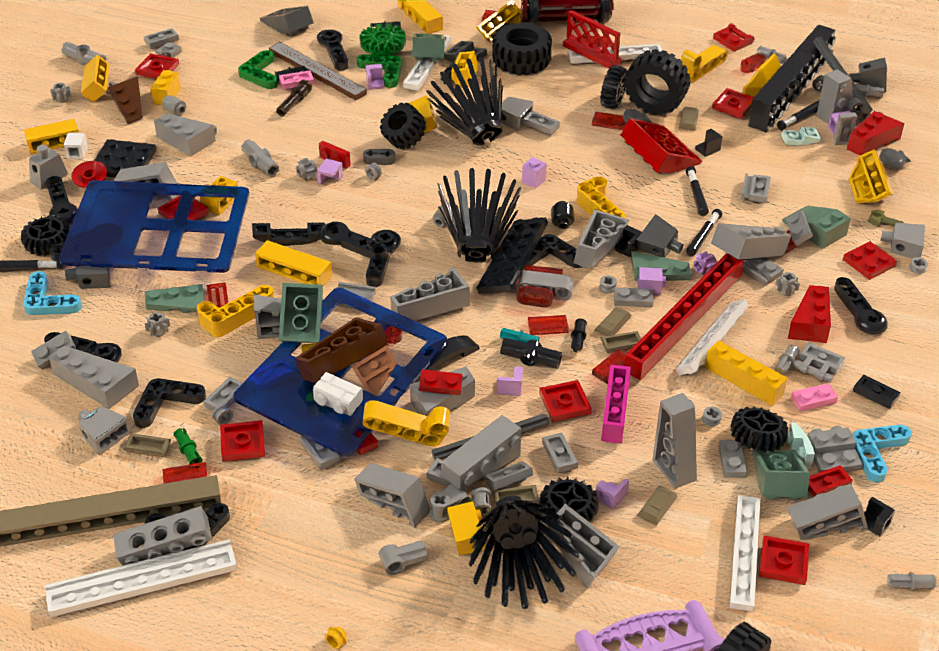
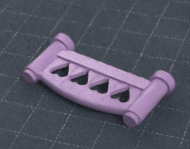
[575,600,725,651]

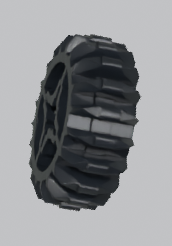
[600,65,627,109]
[21,215,72,257]
[730,406,788,453]
[539,476,599,522]

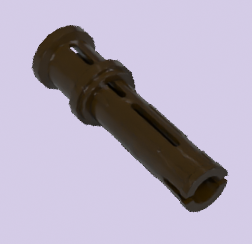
[276,79,312,117]

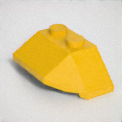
[476,0,522,43]
[742,54,781,97]
[848,149,894,203]

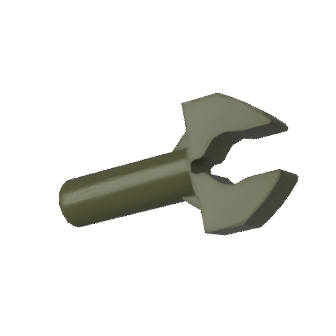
[869,210,904,227]

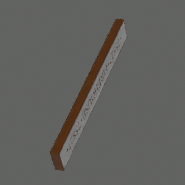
[269,42,367,101]

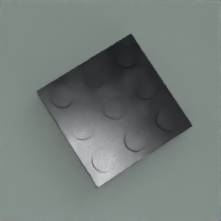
[94,139,156,178]

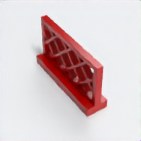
[563,10,622,69]

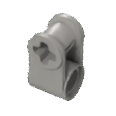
[429,484,471,522]

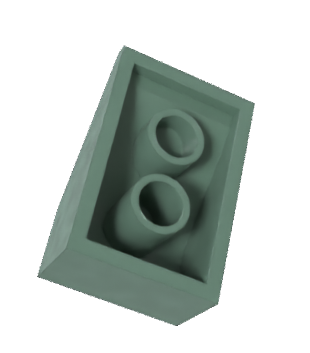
[412,33,445,61]
[782,205,851,249]
[279,283,323,343]
[752,449,810,500]

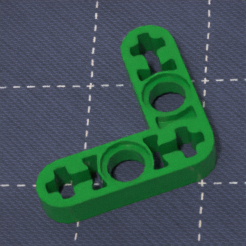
[238,50,278,89]
[357,54,402,88]

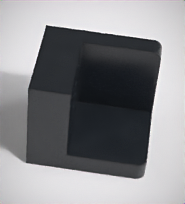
[695,128,723,157]
[615,225,642,257]
[864,497,895,537]

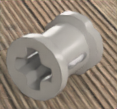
[471,487,492,517]

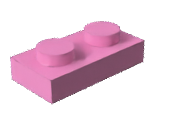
[279,71,314,89]
[791,383,838,412]

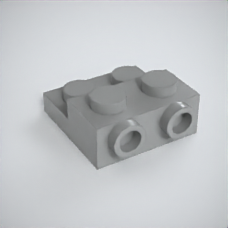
[807,425,863,472]

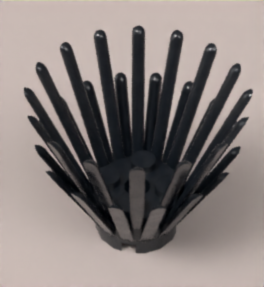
[426,57,503,145]
[437,168,521,263]
[469,496,579,609]

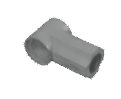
[378,541,427,575]

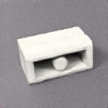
[313,372,363,416]

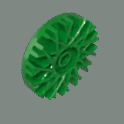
[359,23,406,56]

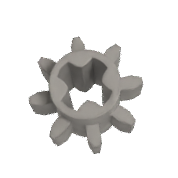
[50,83,72,103]
[296,158,317,180]
[775,272,800,296]
[144,313,170,337]

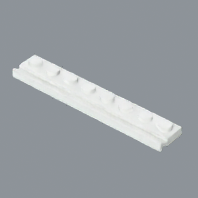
[45,539,237,618]

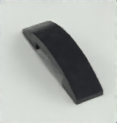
[252,222,325,246]
[404,335,480,383]

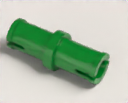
[173,428,203,467]

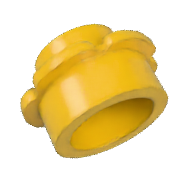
[325,626,347,649]

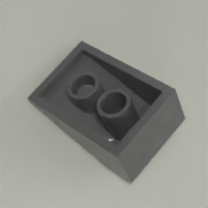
[260,5,314,35]

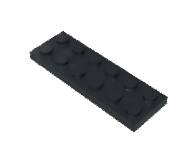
[476,217,548,294]

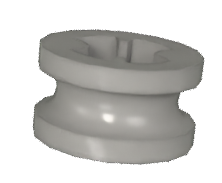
[365,163,382,180]
[909,257,928,274]
[599,275,617,294]
[212,404,233,425]
[702,406,722,426]

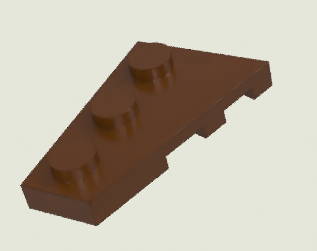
[107,76,143,124]

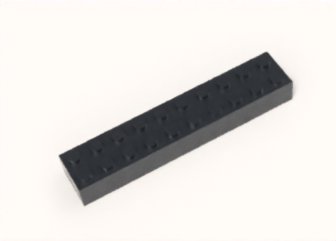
[748,24,836,132]

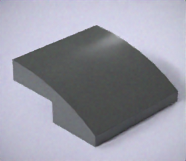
[444,41,487,62]

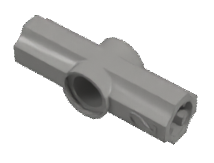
[61,42,107,65]
[241,139,279,178]

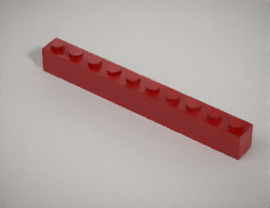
[624,253,745,381]

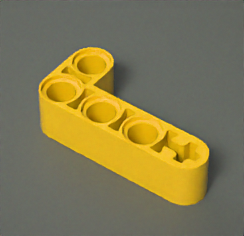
[680,45,728,82]
[576,176,625,218]
[197,285,274,337]
[362,400,450,446]

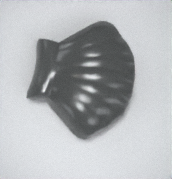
[623,108,652,124]
[879,148,911,169]

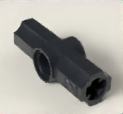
[500,338,563,368]

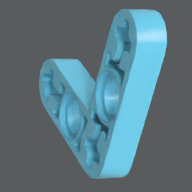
[24,271,82,315]
[853,425,912,482]

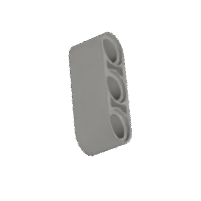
[517,271,574,300]

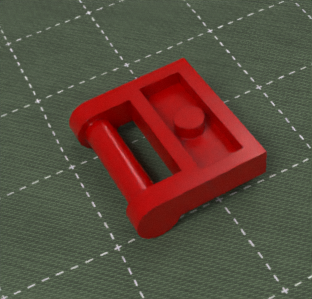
[713,23,755,52]

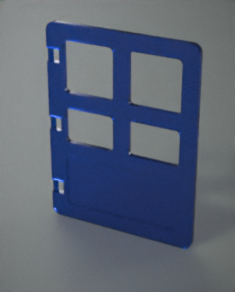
[59,180,250,273]
[233,288,447,457]

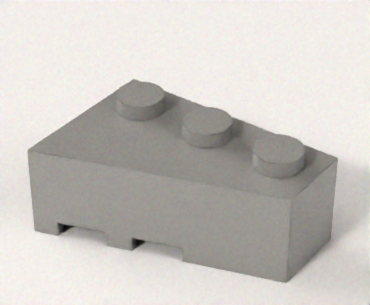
[816,69,853,124]
[154,113,216,156]
[113,162,181,201]
[254,294,281,339]
[410,366,475,416]
[354,463,430,528]
[787,484,868,540]
[548,504,620,589]

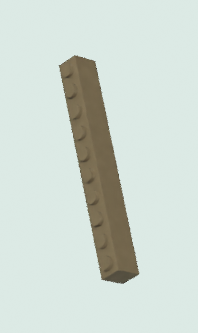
[0,475,221,547]

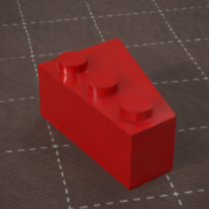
[847,111,905,156]
[787,285,831,343]

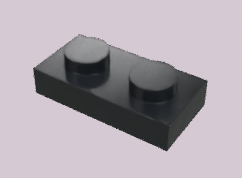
[853,374,901,409]

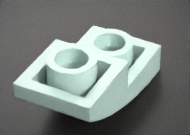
[781,127,821,146]
[786,422,815,468]

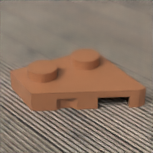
[351,345,398,401]

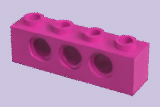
[601,365,631,444]

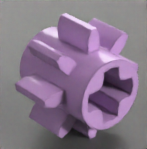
[693,251,717,275]

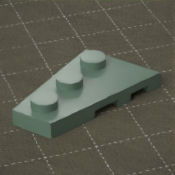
[631,251,691,281]
[145,284,204,313]

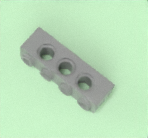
[113,506,212,566]

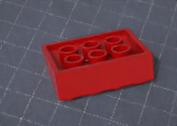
[620,118,702,174]

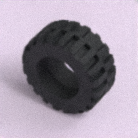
[492,22,552,75]
[624,49,690,115]

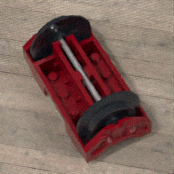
[520,0,614,25]

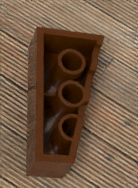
[295,317,388,383]

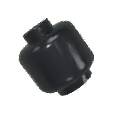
[551,201,575,229]

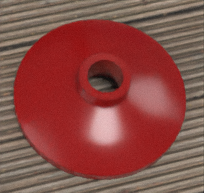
[72,161,107,188]

